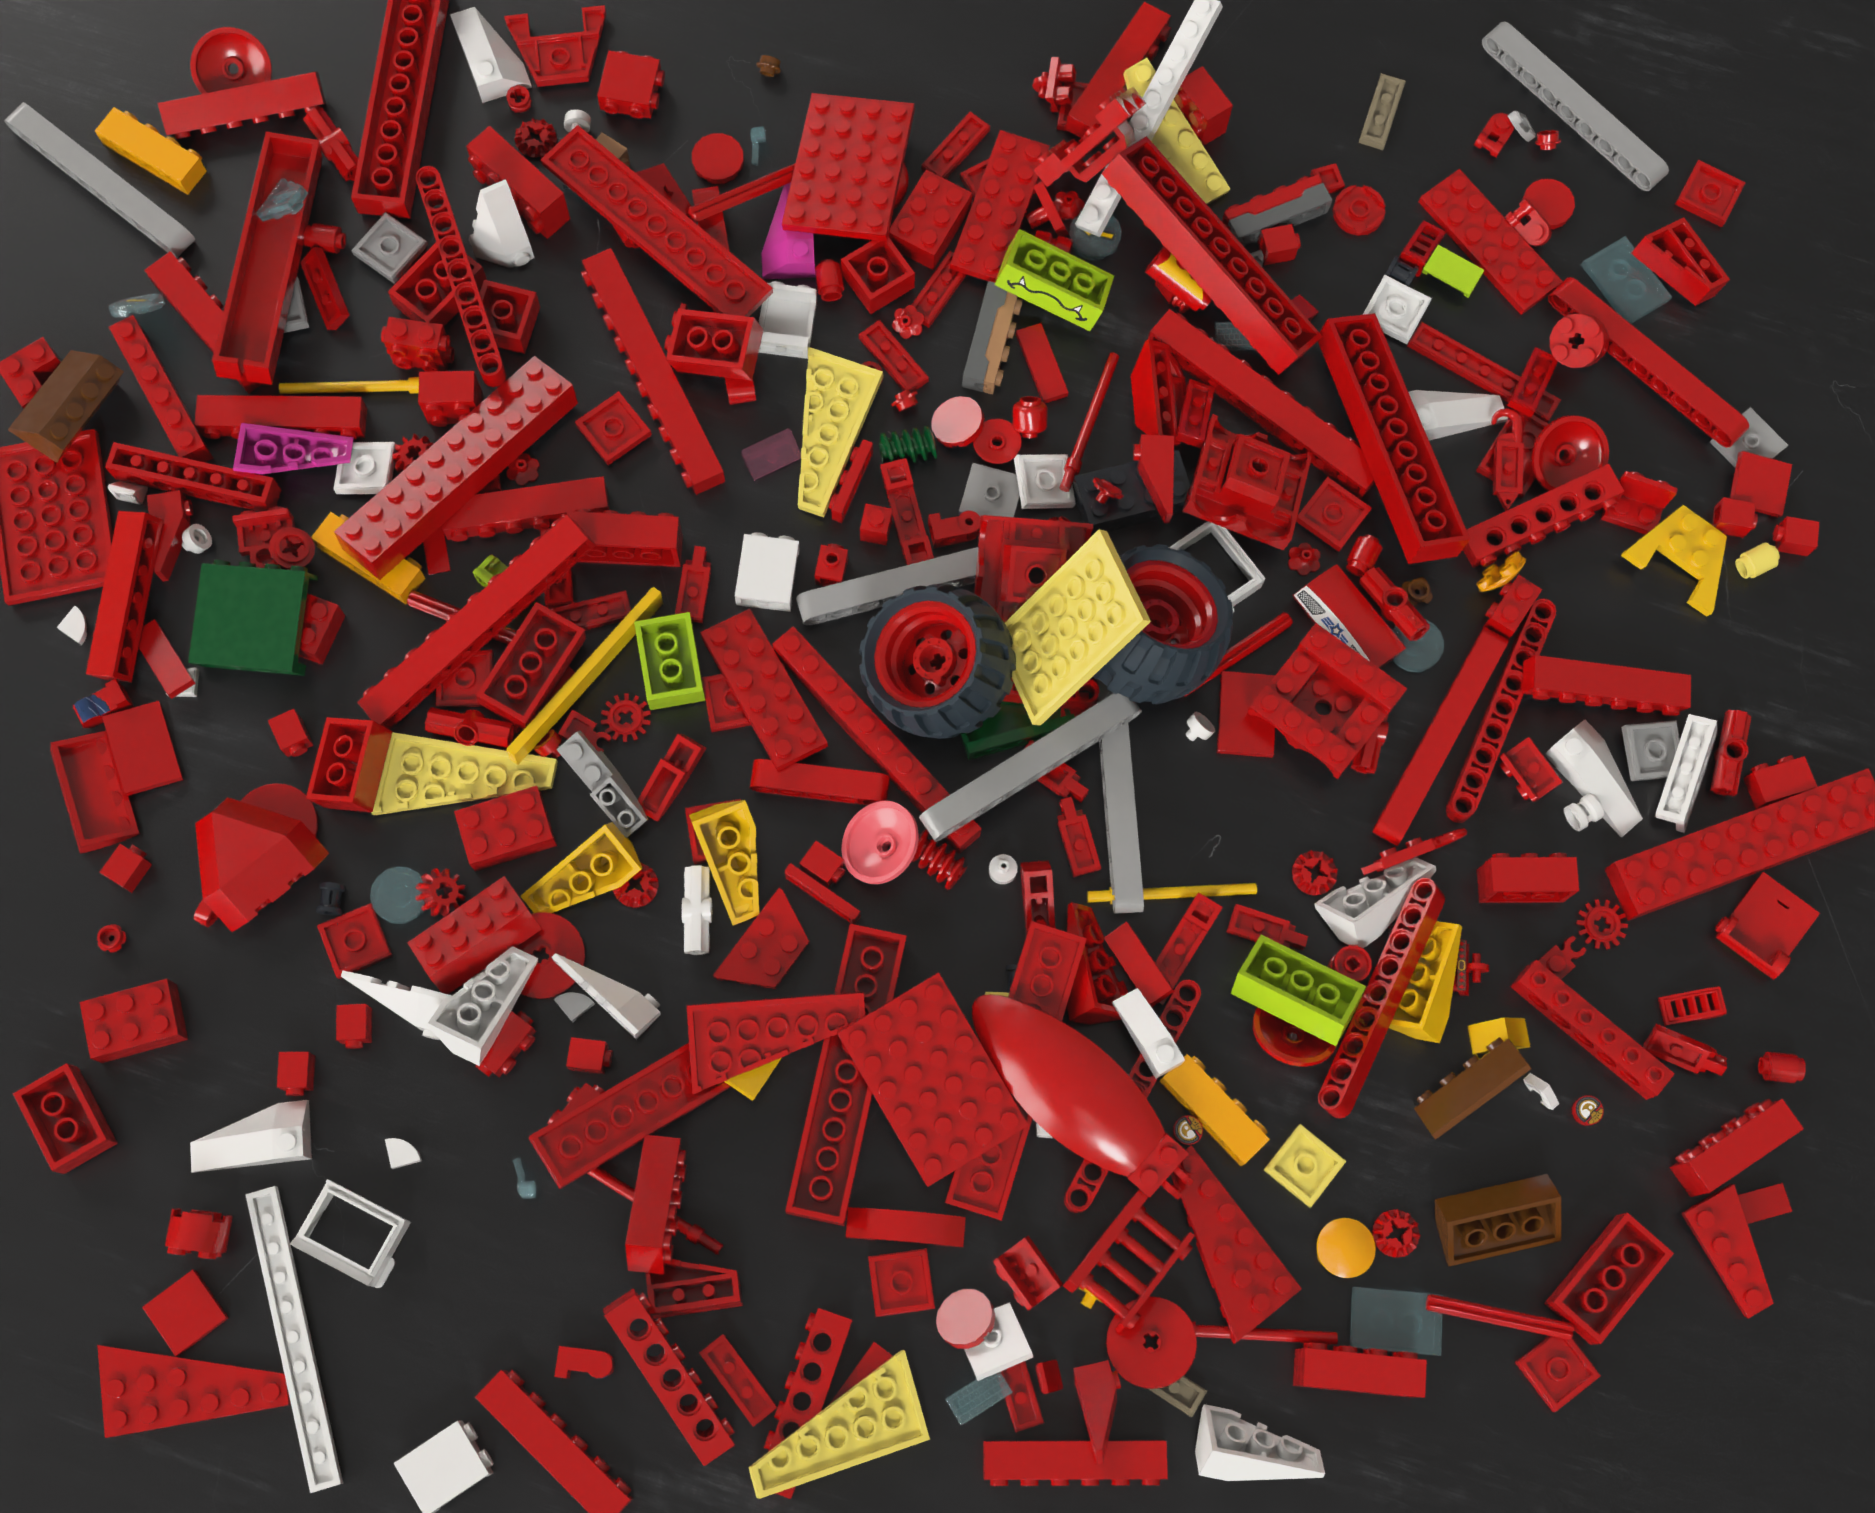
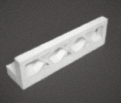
[1656,714,1717,833]

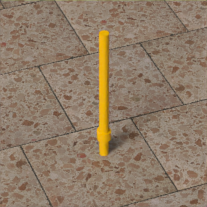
[279,377,419,394]
[1087,883,1257,904]

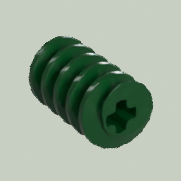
[879,426,937,464]

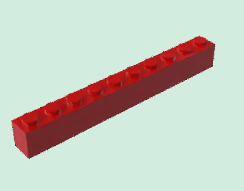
[581,248,725,495]
[1148,309,1375,500]
[357,515,596,730]
[772,626,981,854]

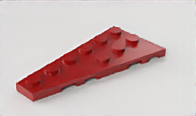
[687,992,865,1094]
[1170,1145,1302,1344]
[97,1345,291,1438]

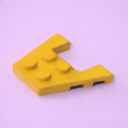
[1621,505,1727,617]

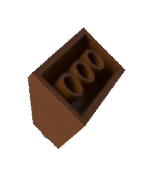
[8,350,124,462]
[1414,1037,1532,1140]
[1435,1174,1561,1266]

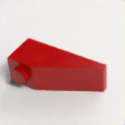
[1133,434,1174,523]
[147,490,193,582]
[1020,860,1055,936]
[1073,1360,1121,1465]

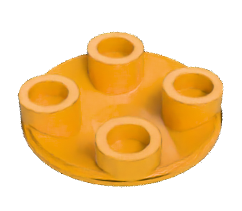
[1476,552,1526,592]
[1317,1218,1376,1278]

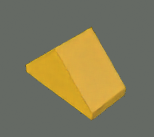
[1467,1017,1530,1054]

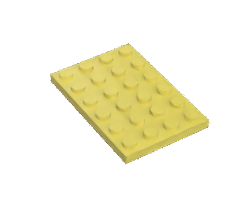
[1005,529,1151,725]

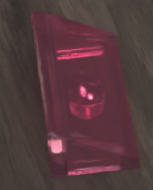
[741,428,801,480]

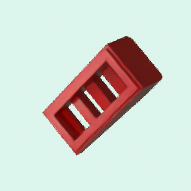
[1400,220,1446,277]
[1658,986,1727,1026]

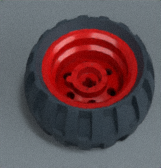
[1094,544,1233,704]
[859,584,1016,739]

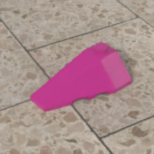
[762,183,815,279]
[233,423,354,474]

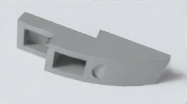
[556,731,648,838]

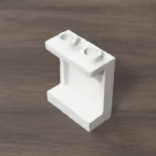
[759,281,817,359]
[735,532,800,612]
[394,1420,494,1513]

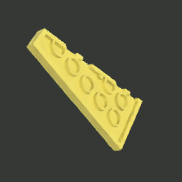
[1123,58,1230,205]
[798,347,884,517]
[371,732,558,815]
[748,1350,930,1499]

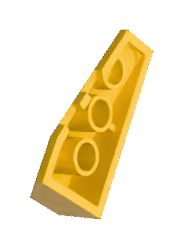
[689,800,759,925]
[521,822,643,913]
[1383,921,1462,1043]

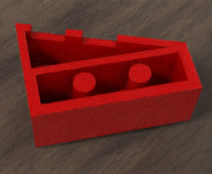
[646,1259,743,1319]

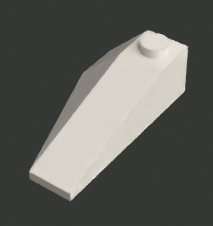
[450,7,532,103]
[1315,857,1436,948]
[427,946,538,1066]
[341,971,449,1040]
[190,1100,312,1173]
[1195,1404,1325,1481]

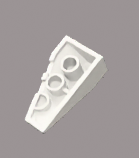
[469,179,534,268]
[1409,390,1508,440]
[1544,720,1643,837]
[552,953,661,1040]

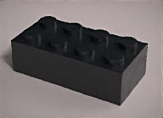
[1073,450,1190,536]

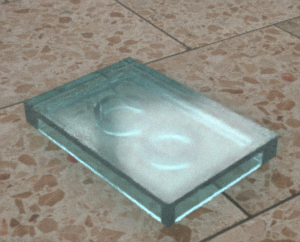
[1581,236,1672,324]
[1350,1287,1443,1356]

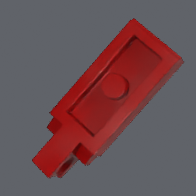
[675,546,711,623]
[1024,740,1089,802]
[1057,797,1101,877]
[1226,904,1309,950]
[1643,1024,1727,1076]

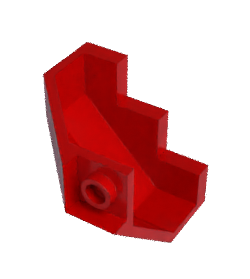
[195,797,329,932]

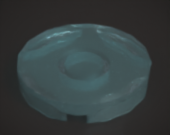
[1392,619,1444,672]
[370,867,425,924]

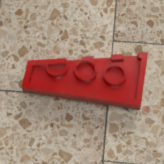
[1681,1184,1774,1318]

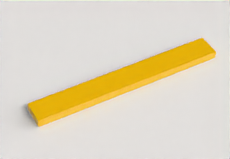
[507,587,663,765]

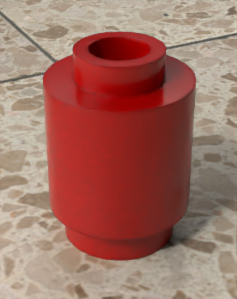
[304,223,346,254]
[815,259,844,301]
[1346,535,1382,577]
[1758,1052,1806,1083]

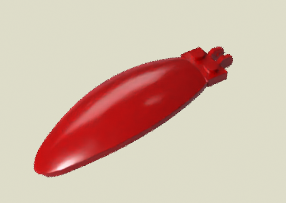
[972,994,1194,1199]

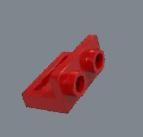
[232,506,295,556]
[1499,737,1563,802]
[993,1236,1063,1310]

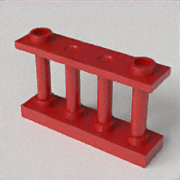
[1063,1190,1195,1333]

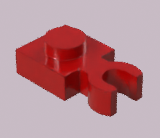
[558,710,611,752]
[1538,936,1586,979]

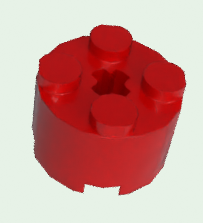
[1550,314,1609,368]
[165,1208,233,1259]

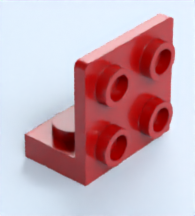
[1601,471,1678,535]

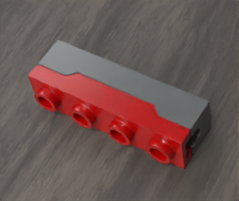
[1222,174,1332,246]

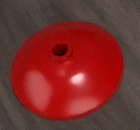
[190,27,272,94]
[1532,415,1609,491]
[1252,1007,1337,1066]

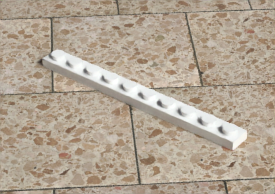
[1075,0,1223,237]
[246,1186,343,1493]

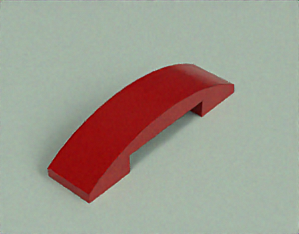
[880,458,934,565]
[1155,892,1223,1005]
[846,1207,966,1247]

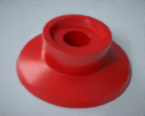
[973,419,1022,464]

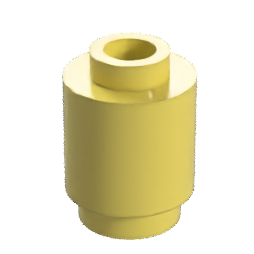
[1735,543,1780,579]

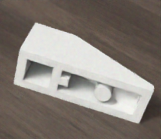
[1112,988,1185,1079]

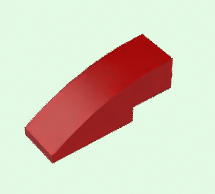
[638,734,706,822]

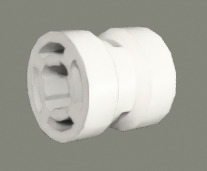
[1564,794,1604,831]

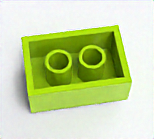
[634,612,706,710]

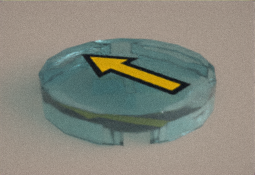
[1069,213,1121,260]
[109,294,165,317]

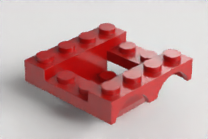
[1034,87,1146,187]
[1182,414,1313,550]
[974,515,1093,623]
[1247,623,1407,779]

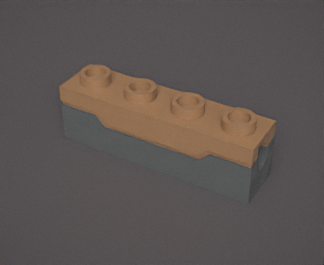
[962,281,1023,394]

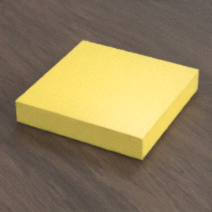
[1264,1124,1346,1208]

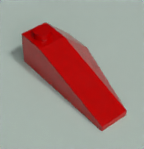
[1067,902,1128,1025]

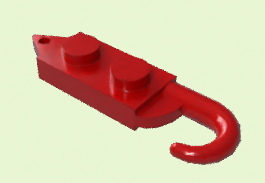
[1491,408,1524,511]
[1361,828,1467,875]

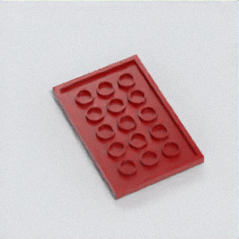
[782,93,915,241]
[0,429,113,606]
[837,972,1029,1187]

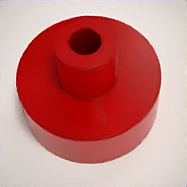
[533,729,562,759]

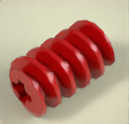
[911,829,968,890]

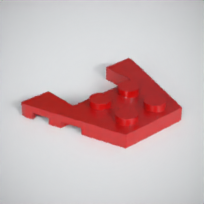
[504,5,606,87]

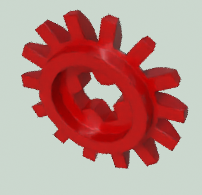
[601,693,651,742]
[1576,899,1628,950]

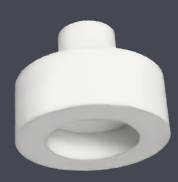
[564,110,591,133]
[182,524,212,554]
[1186,712,1215,741]
[989,854,1017,884]

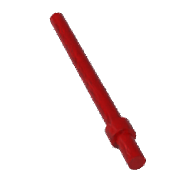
[1059,352,1119,492]
[587,1167,724,1255]
[1191,1321,1338,1344]

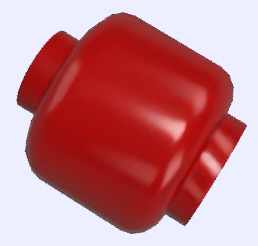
[1012,396,1048,438]

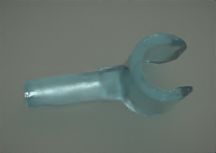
[750,126,766,165]
[513,1158,536,1199]

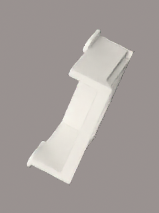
[1168,521,1265,612]
[290,1179,411,1288]

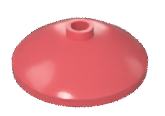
[841,801,919,884]

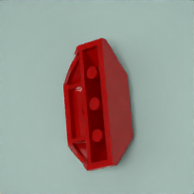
[1131,339,1186,446]

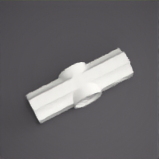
[682,866,712,955]

